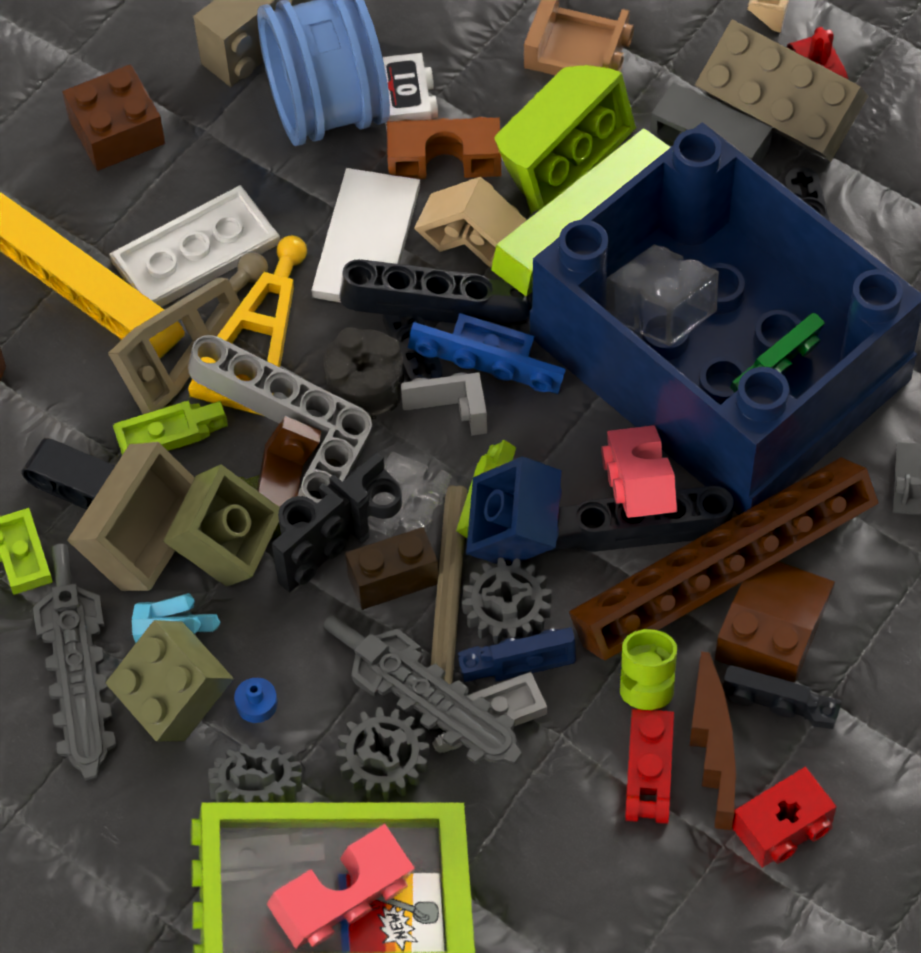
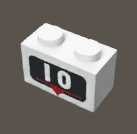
[383,53,438,129]

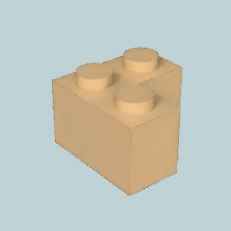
[414,176,527,268]

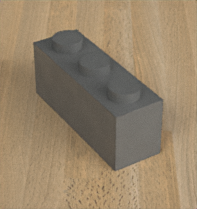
[650,82,773,166]

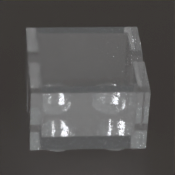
[606,244,719,346]

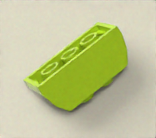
[494,65,636,214]

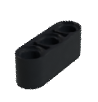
[21,438,115,510]

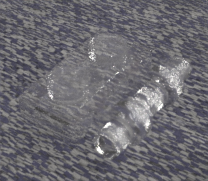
[368,451,453,537]

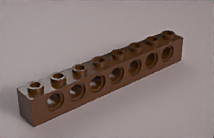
[569,457,879,661]

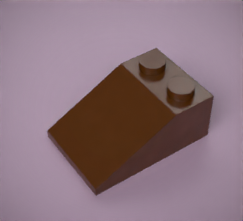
[715,562,835,683]

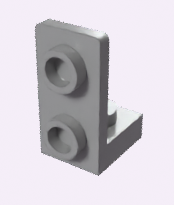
[401,372,487,436]

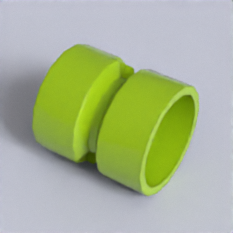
[620,629,677,710]

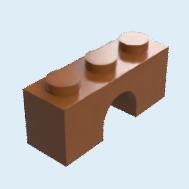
[387,117,502,179]

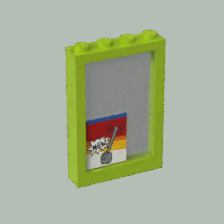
[191,803,475,953]

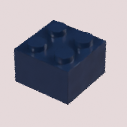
[466,456,562,566]

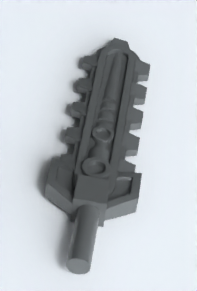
[33,544,116,781]
[323,615,523,766]

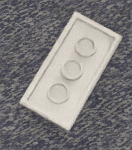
[311,168,420,302]
[109,185,280,307]

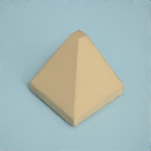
[748,0,788,33]

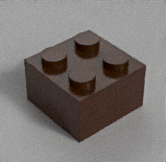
[62,64,166,171]

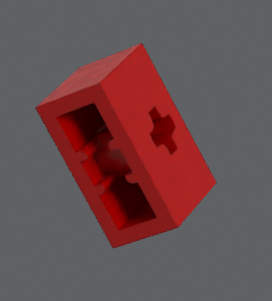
[732,766,837,868]

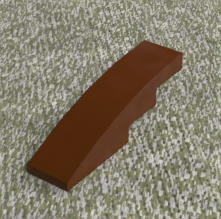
[689,651,736,831]

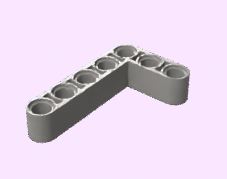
[188,335,372,503]

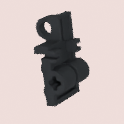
[272,452,402,593]

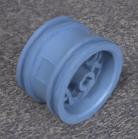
[257,0,390,147]

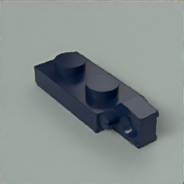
[458,627,576,682]

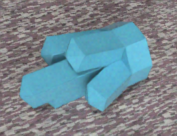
[132,593,220,643]

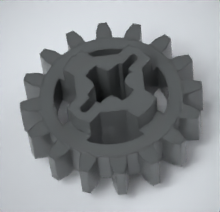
[462,558,552,645]
[336,707,430,800]
[208,743,302,803]

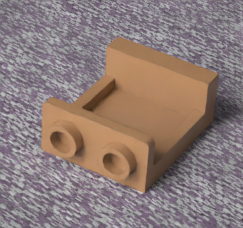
[524,0,634,75]

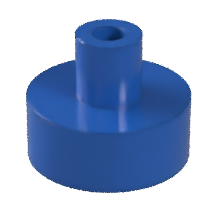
[234,678,278,723]

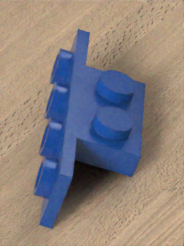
[407,313,566,394]

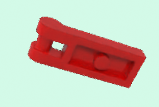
[625,709,674,824]

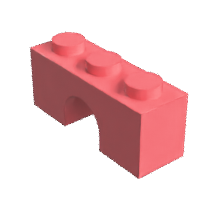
[601,425,677,518]
[267,824,415,949]

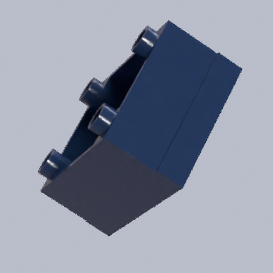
[530,122,921,515]

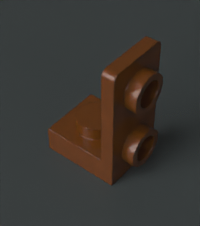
[257,416,321,507]

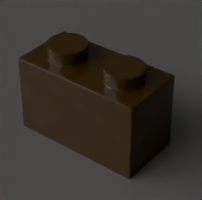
[345,527,439,610]

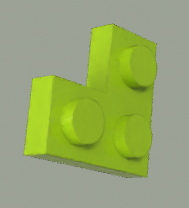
[0,508,53,595]

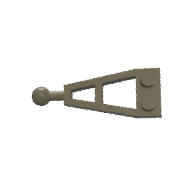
[108,252,268,414]

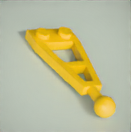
[188,235,307,416]

